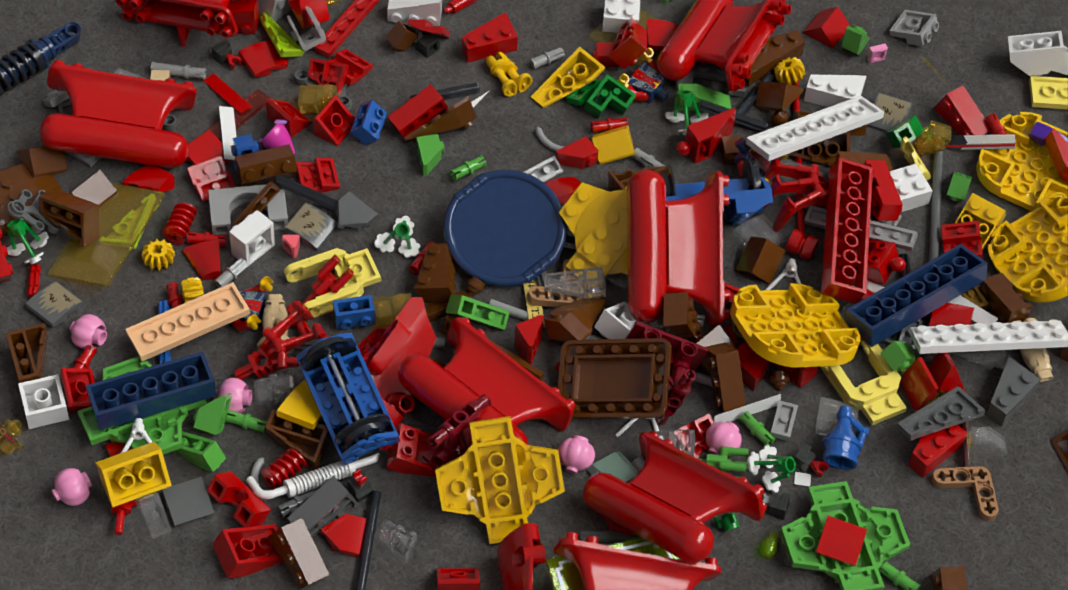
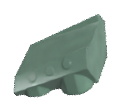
[587,452,640,483]

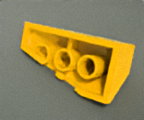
[531,47,605,108]

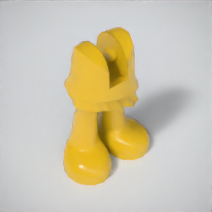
[486,51,533,97]

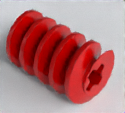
[162,203,197,245]
[261,448,307,490]

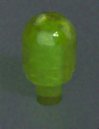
[760,531,778,559]

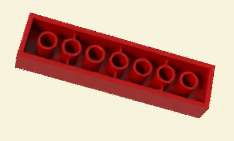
[821,157,873,304]

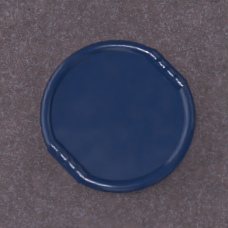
[444,170,567,287]

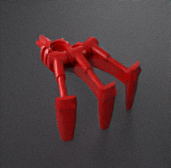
[764,157,829,233]
[234,300,329,380]

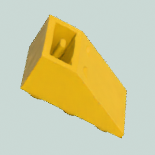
[955,193,1006,251]

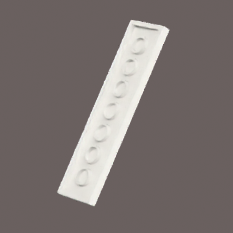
[746,96,884,161]
[910,320,1068,354]

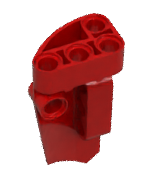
[342,297,437,432]
[497,523,546,590]

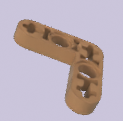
[527,259,583,308]
[932,466,999,521]

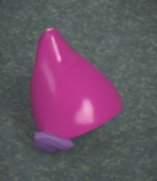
[258,120,295,154]

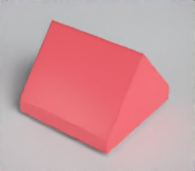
[282,235,300,259]

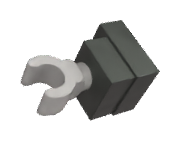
[413,29,440,58]
[762,492,791,520]

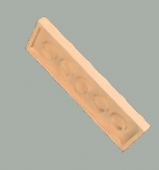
[125,282,250,361]

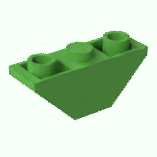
[841,24,870,55]

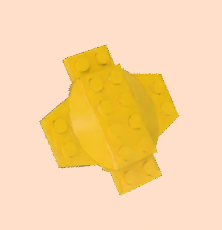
[559,182,628,289]
[435,416,565,544]

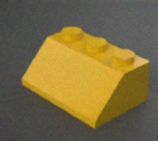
[95,442,172,507]

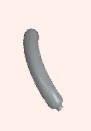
[535,127,564,152]
[250,457,267,502]

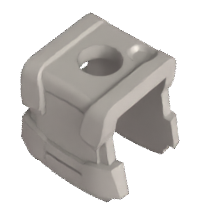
[287,6,326,51]

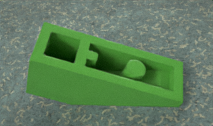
[676,84,731,111]
[446,294,510,330]
[174,431,226,472]

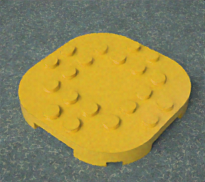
[976,112,1068,211]
[988,194,1068,303]
[730,283,860,368]

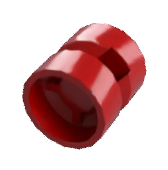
[786,229,820,261]

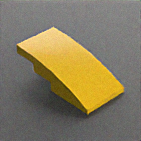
[277,379,323,430]

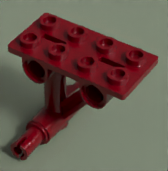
[625,321,708,425]
[422,394,491,469]

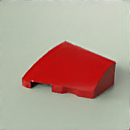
[307,58,349,97]
[123,165,174,193]
[183,240,221,280]

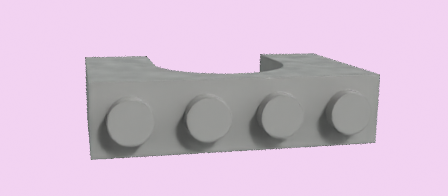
[208,185,288,236]

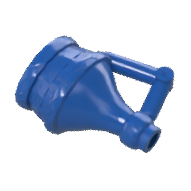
[822,406,869,470]

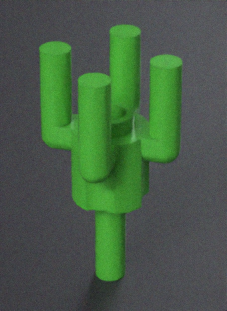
[697,447,749,478]

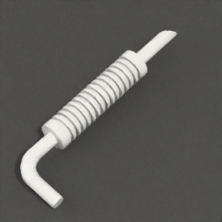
[246,453,379,500]

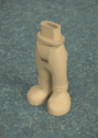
[257,294,294,354]
[1018,318,1053,382]

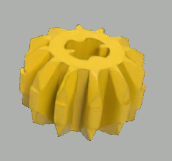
[774,57,805,85]
[142,238,175,271]
[181,277,204,303]

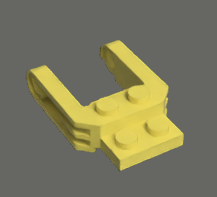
[284,248,381,318]
[821,340,907,425]

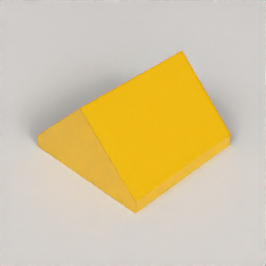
[592,125,635,164]

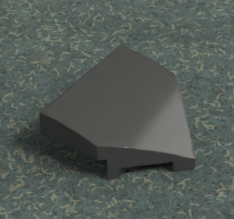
[335,191,378,231]

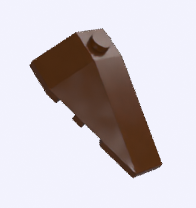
[402,96,476,143]
[788,131,851,166]
[544,295,607,342]

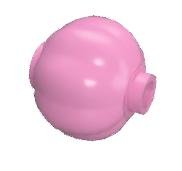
[70,314,107,350]
[214,378,252,413]
[705,421,742,457]
[558,435,595,474]
[51,468,92,506]

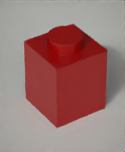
[592,42,618,67]

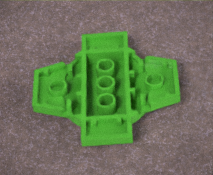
[78,356,207,455]
[780,481,910,590]

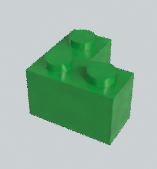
[584,74,636,118]

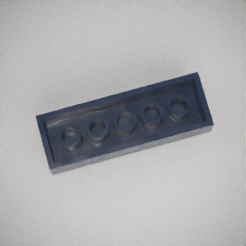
[85,352,217,431]

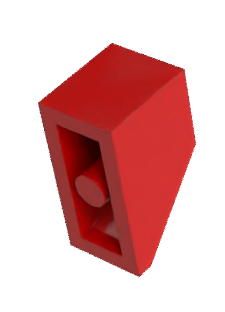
[556,136,599,169]

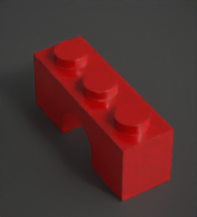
[206,471,271,527]

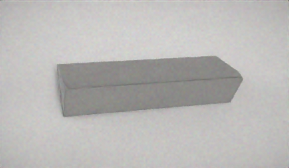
[524,155,563,182]

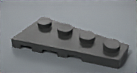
[897,386,985,441]

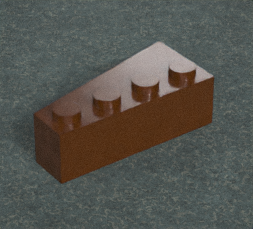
[744,30,805,87]

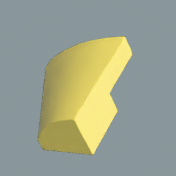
[900,137,931,181]

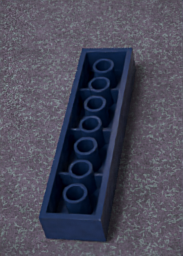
[846,244,987,347]

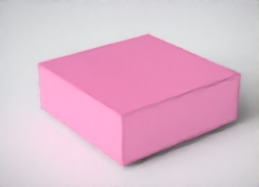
[867,44,888,63]

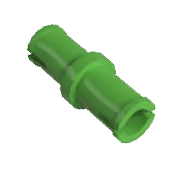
[450,155,486,181]
[226,410,267,433]
[739,411,775,446]
[879,561,921,590]

